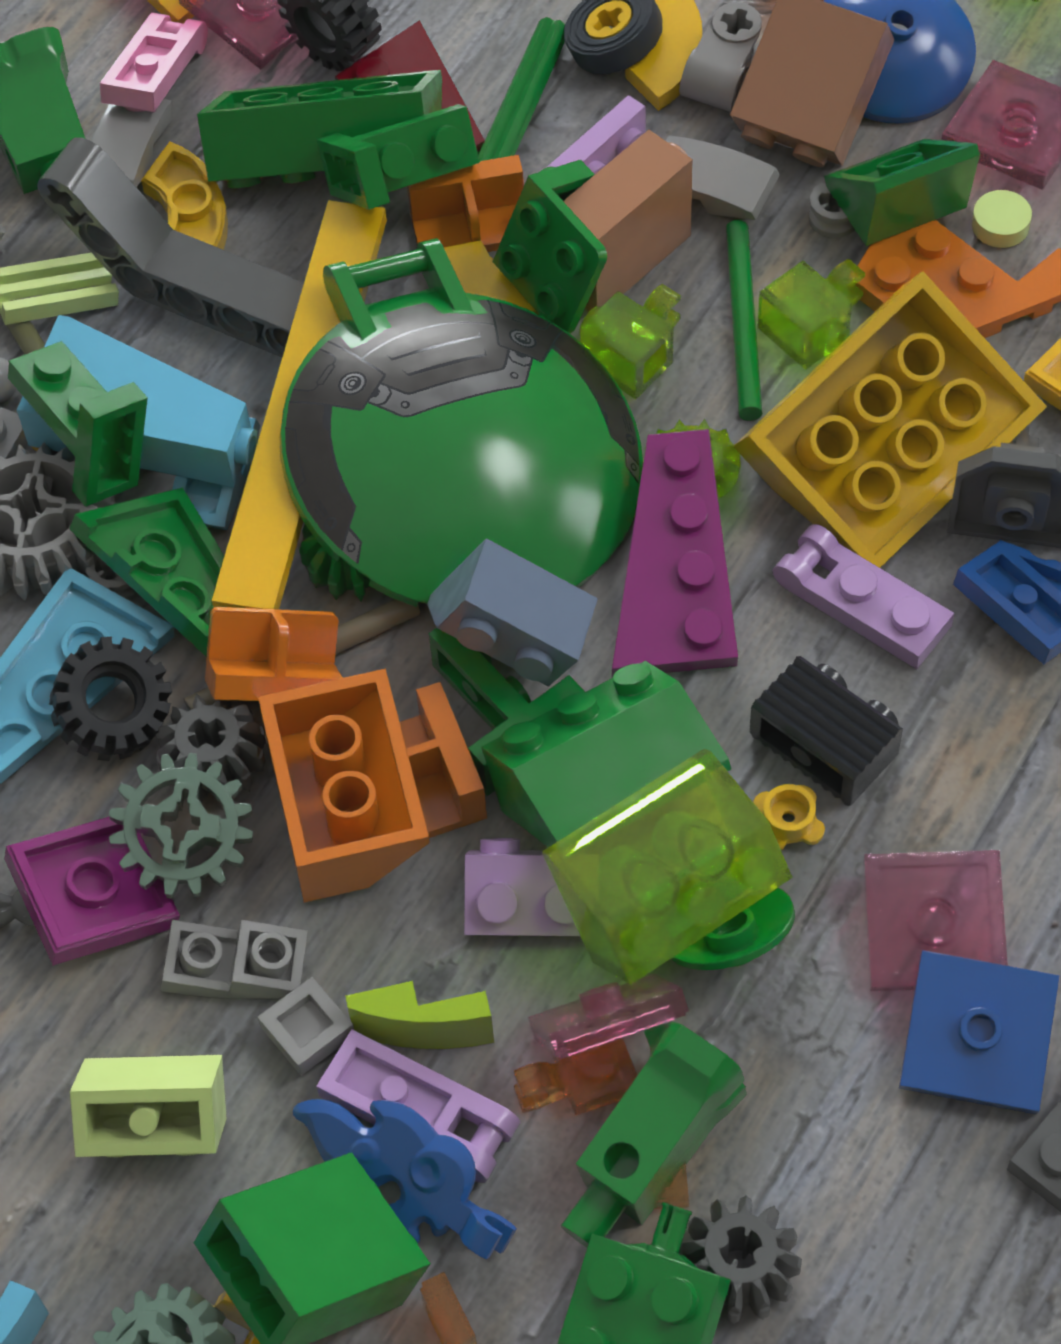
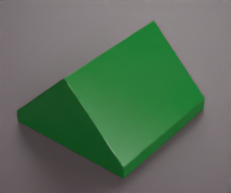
[824,139,980,246]

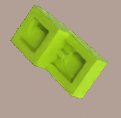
[345,981,495,1049]

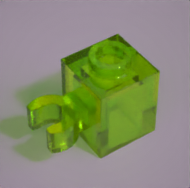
[757,259,865,370]
[579,284,681,399]

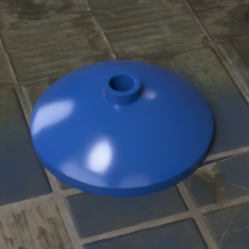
[823,0,976,124]

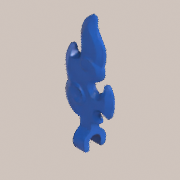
[292,1099,517,1259]

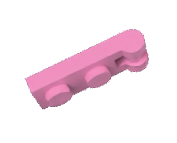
[100,13,208,112]

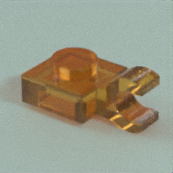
[513,1024,638,1115]

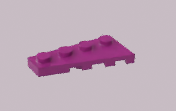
[612,429,738,678]

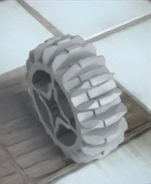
[0,442,116,601]

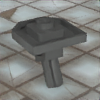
[947,427,1061,548]

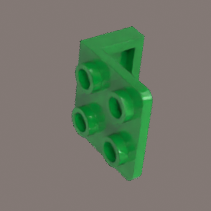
[492,159,607,333]

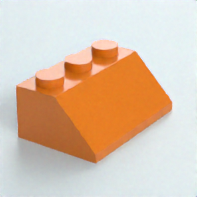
[258,668,430,903]

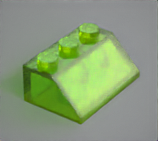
[542,748,793,985]

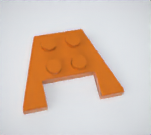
[849,220,1061,338]

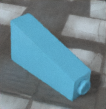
[17,315,258,487]

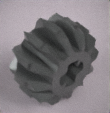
[156,694,266,803]
[679,1195,802,1324]

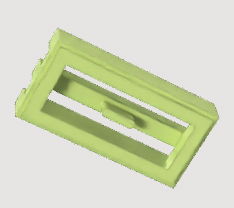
[0,253,119,325]

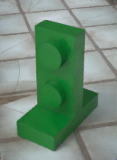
[316,104,480,210]
[8,341,148,507]
[428,628,585,796]

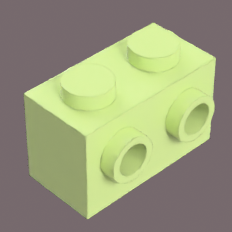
[70,1055,226,1157]

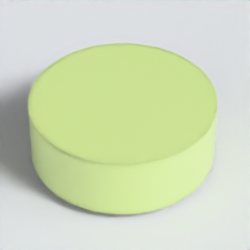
[972,190,1032,248]

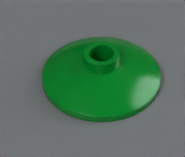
[663,882,795,970]

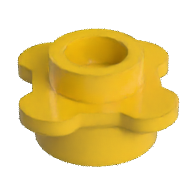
[753,784,825,851]

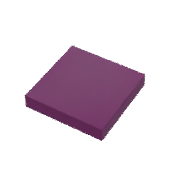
[4,817,180,966]

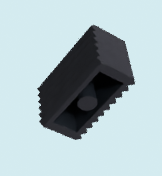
[749,656,903,806]

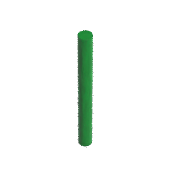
[726,220,763,421]

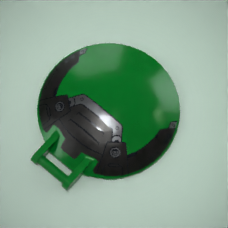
[279,238,643,607]

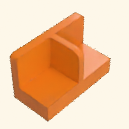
[407,155,524,252]
[205,607,343,701]
[400,682,487,838]

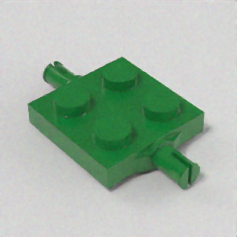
[557,1202,731,1344]

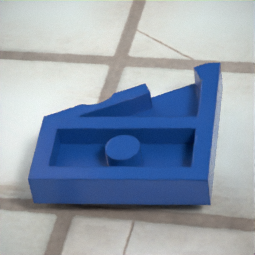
[953,540,1061,665]

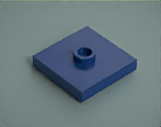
[899,950,1060,1115]

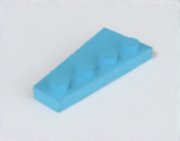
[0,568,174,784]

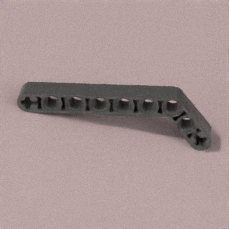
[37,138,304,357]

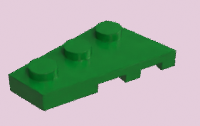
[69,487,224,657]

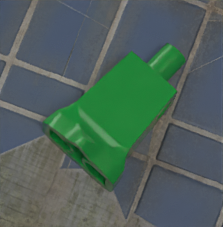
[0,27,86,194]
[561,1020,747,1248]

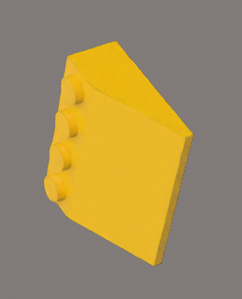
[733,271,1047,568]

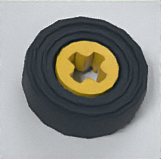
[564,0,663,74]

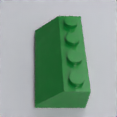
[197,70,442,188]

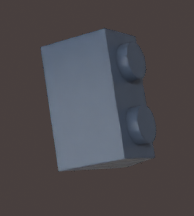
[427,538,598,687]

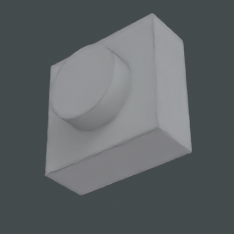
[258,977,354,1076]

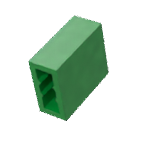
[193,1152,431,1344]

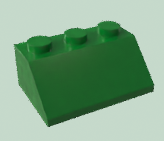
[481,661,731,860]

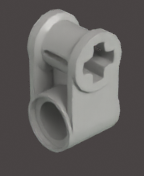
[679,2,762,112]

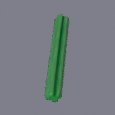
[478,17,565,161]

